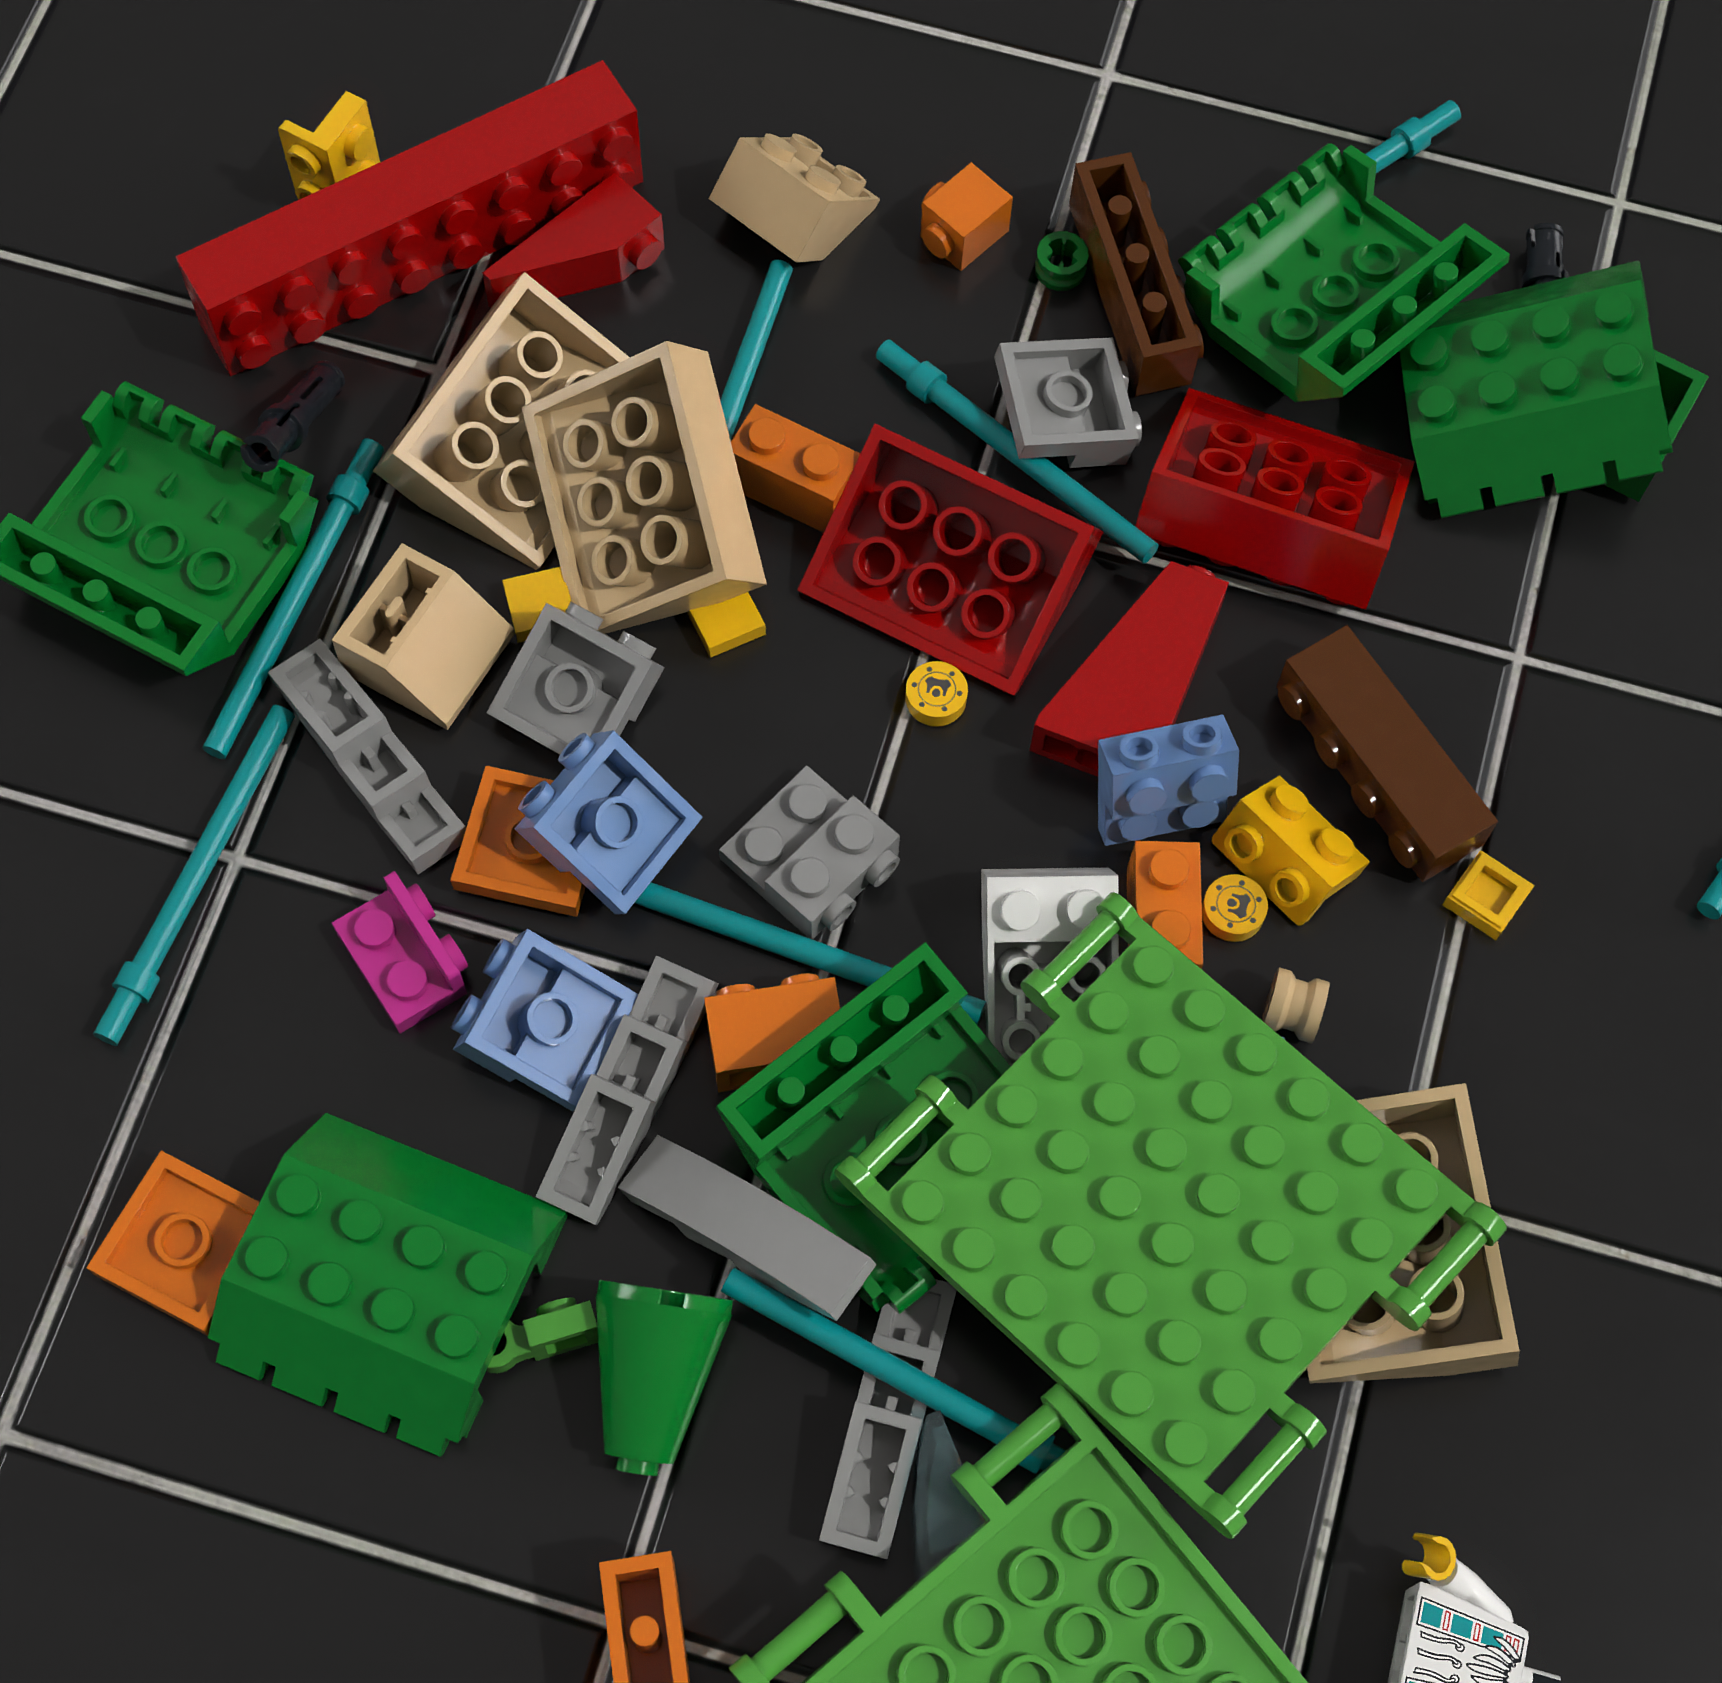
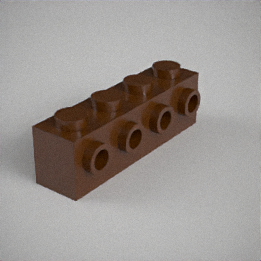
[1069,152,1204,396]
[1276,625,1498,882]

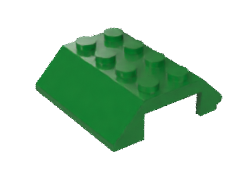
[1178,143,1510,402]
[1399,260,1673,518]
[0,381,319,676]
[716,942,1011,1314]
[208,1113,569,1457]

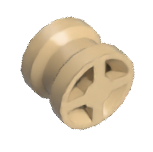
[1262,967,1330,1043]

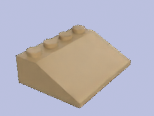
[373,272,630,570]
[522,341,767,634]
[1307,1083,1520,1384]

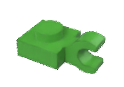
[487,1297,598,1373]

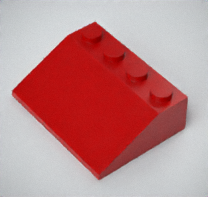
[1135,388,1415,610]
[797,423,1103,696]

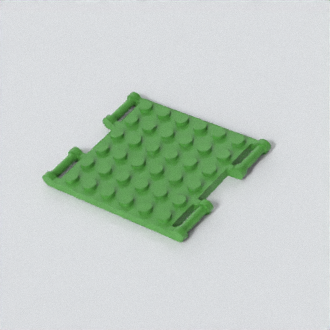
[834,892,1507,1540]
[728,1383,1308,1683]

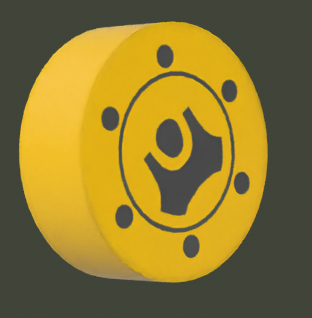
[905,661,968,726]
[1202,874,1268,942]

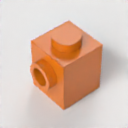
[920,162,1013,271]

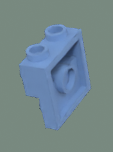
[1098,715,1239,846]
[514,730,703,914]
[451,929,638,1111]

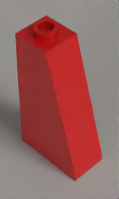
[1029,561,1229,777]

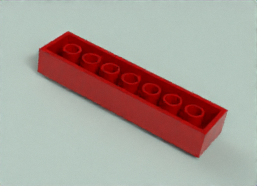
[175,60,643,376]

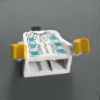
[1388,1533,1561,1683]

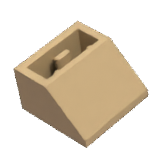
[708,134,880,263]
[332,543,515,730]

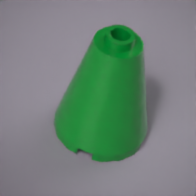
[596,1280,733,1476]

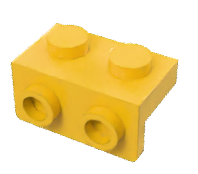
[278,91,380,199]
[1212,775,1370,926]

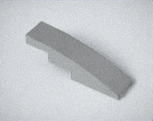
[268,639,466,874]
[535,956,719,1225]
[618,1135,877,1321]
[819,1279,957,1559]

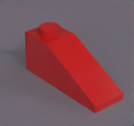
[482,172,665,308]

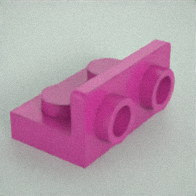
[332,871,469,1034]

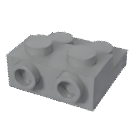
[994,337,1142,468]
[487,601,665,754]
[719,765,900,939]

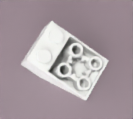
[981,867,1119,1066]

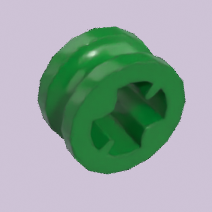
[1035,231,1089,291]

